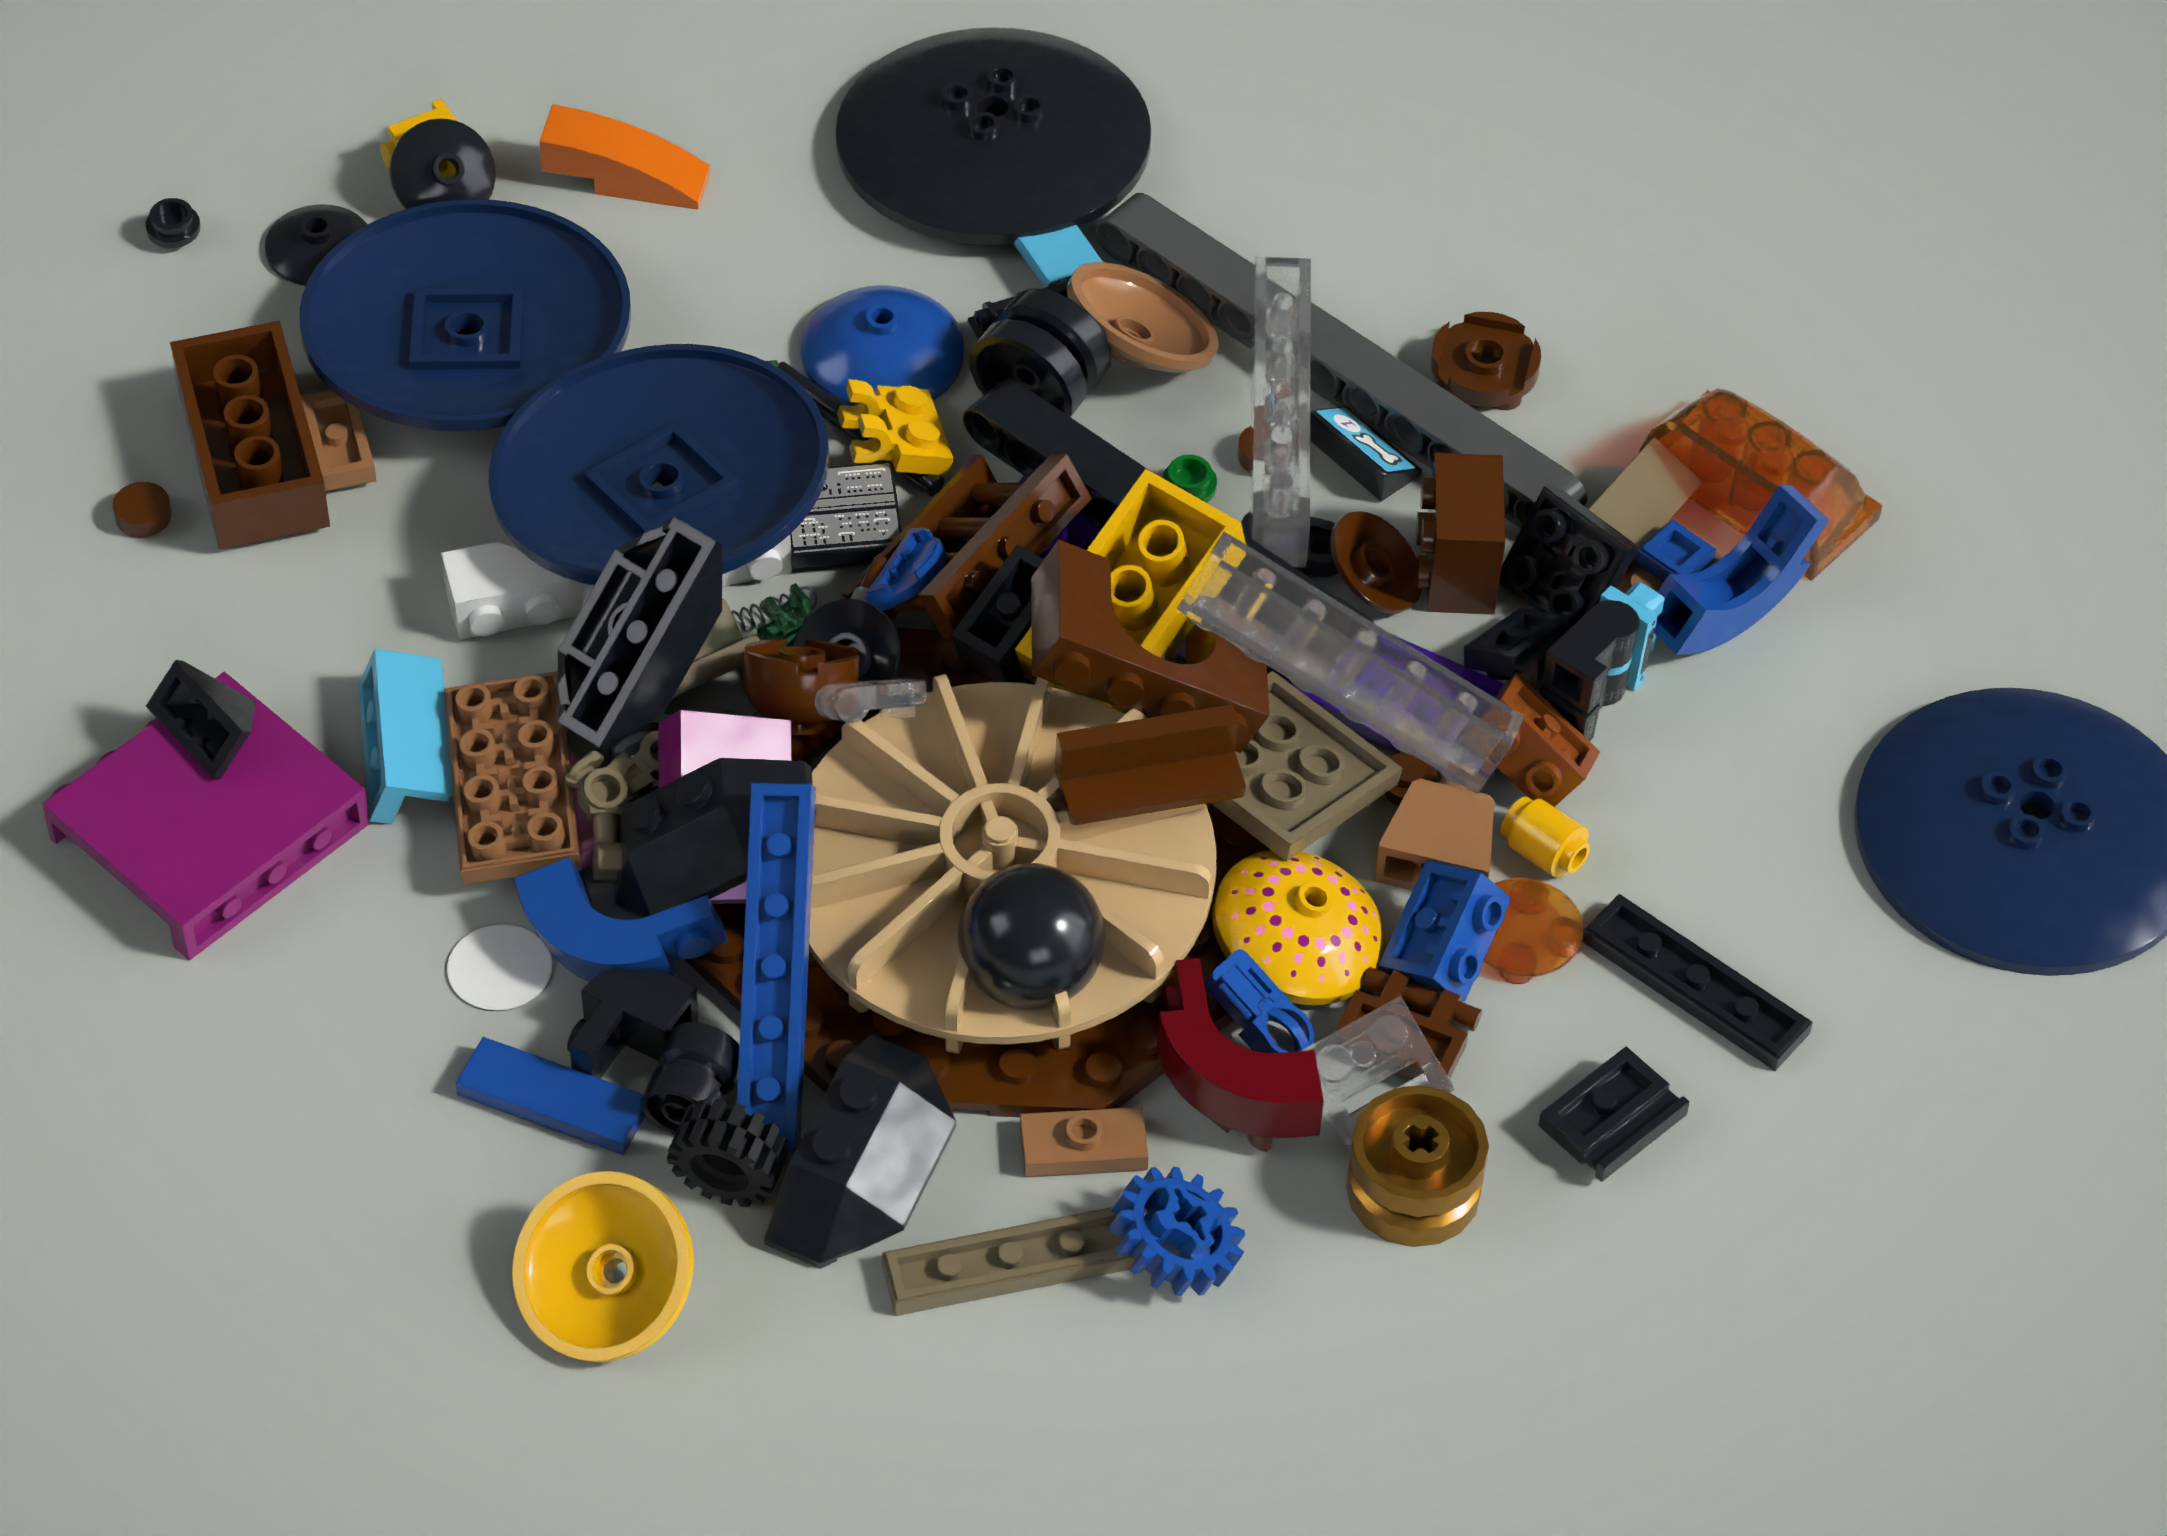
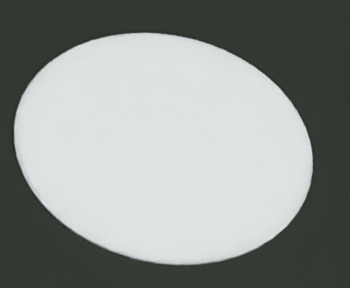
[447,924,552,1011]

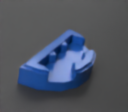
[864,527,947,611]

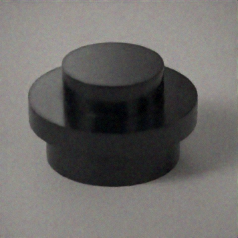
[146,198,201,248]

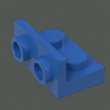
[1378,860,1510,1002]

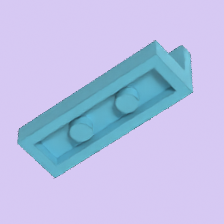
[358,649,453,824]

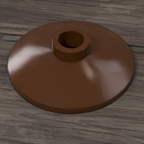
[1330,511,1422,614]

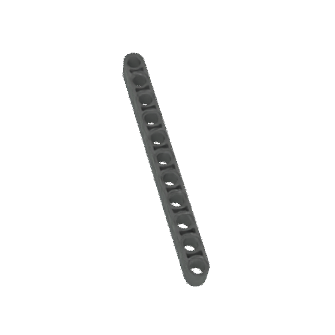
[1096,193,1587,529]

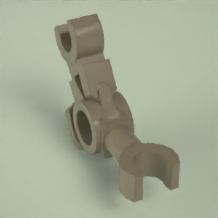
[564,731,659,883]

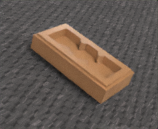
[1020,1107,1148,1177]

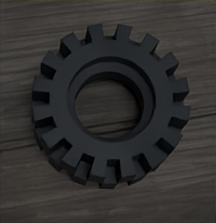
[667,1099,789,1207]

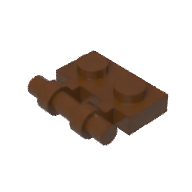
[1331,967,1482,1090]

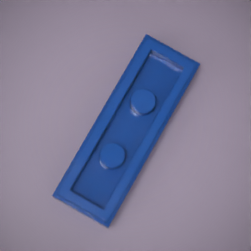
[456,1037,646,1155]

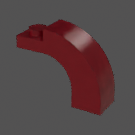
[1157,958,1324,1138]

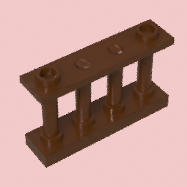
[842,453,1092,641]

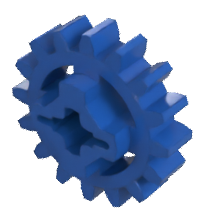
[1109,1166,1245,1296]

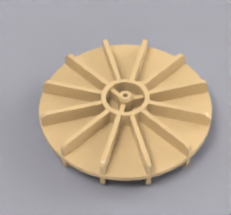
[809,674,1216,1054]

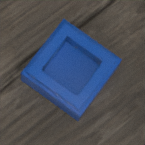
[1635,519,1716,582]

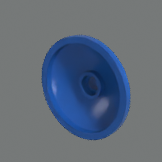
[801,285,964,406]

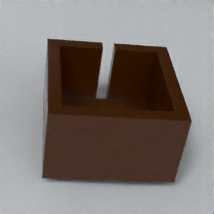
[1416,453,1505,615]

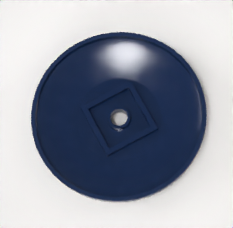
[300,199,631,431]
[488,344,829,585]
[1854,688,2167,976]

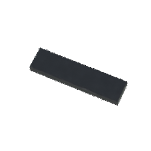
[1582,894,1813,1071]

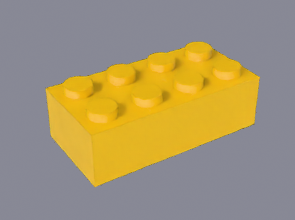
[1015,469,1247,714]

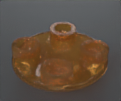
[1484,878,1584,984]

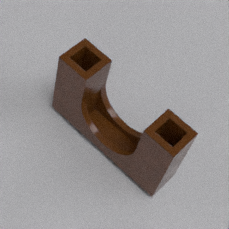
[1031,539,1270,753]

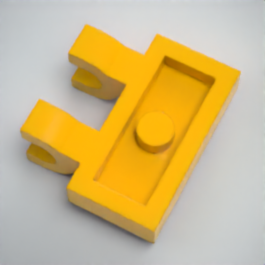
[837,379,954,476]

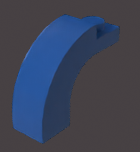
[1654,485,1830,655]
[514,857,728,982]

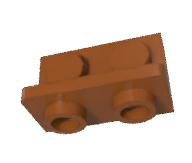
[1465,672,1600,807]

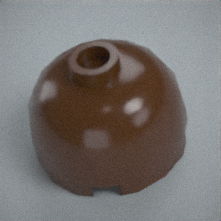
[743,639,860,735]

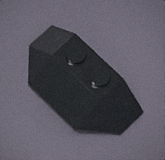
[558,517,722,750]
[613,758,816,918]
[764,1034,956,1269]

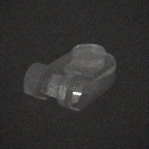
[815,679,927,723]

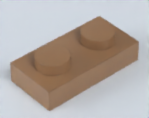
[301,390,377,491]

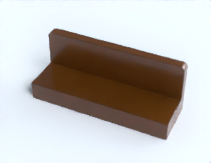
[1055,704,1246,825]

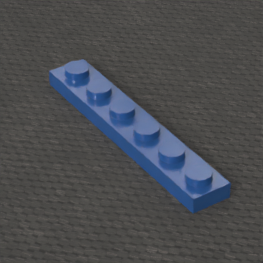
[737,783,816,1153]

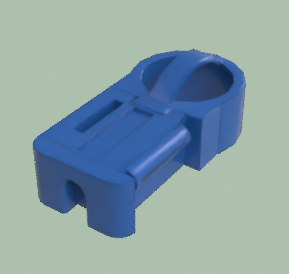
[1204,949,1315,1053]

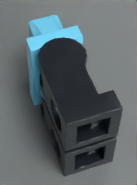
[1539,582,1665,741]

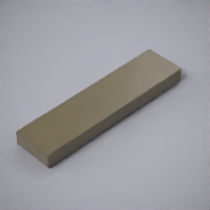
[882,1207,1136,1316]

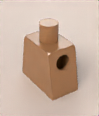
[1374,766,1494,890]

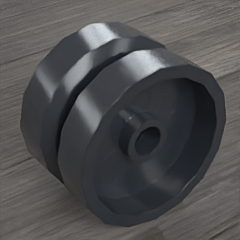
[969,288,1111,417]

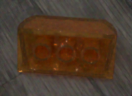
[1639,389,1882,581]

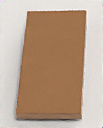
[444,671,582,885]

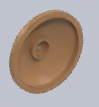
[1067,262,1219,373]

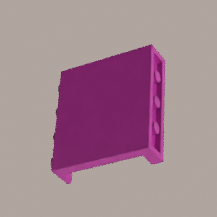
[42,671,370,961]

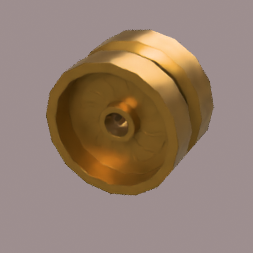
[1346,1085,1489,1247]

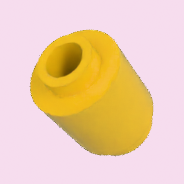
[1500,796,1590,878]

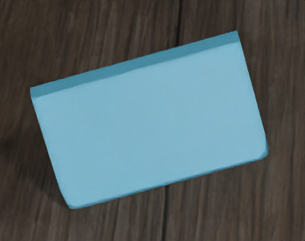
[1014,225,1103,288]

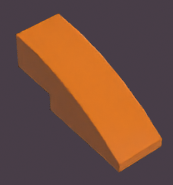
[539,104,710,210]

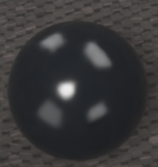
[958,863,1105,1010]

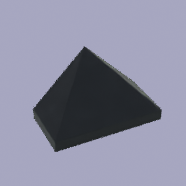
[146,660,256,779]

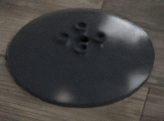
[836,27,1151,245]

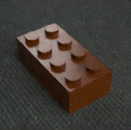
[170,321,330,549]

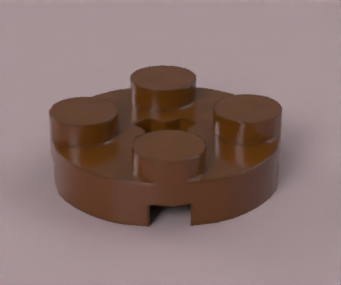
[1431,311,1541,410]

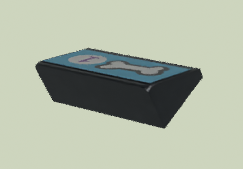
[1306,406,1422,502]

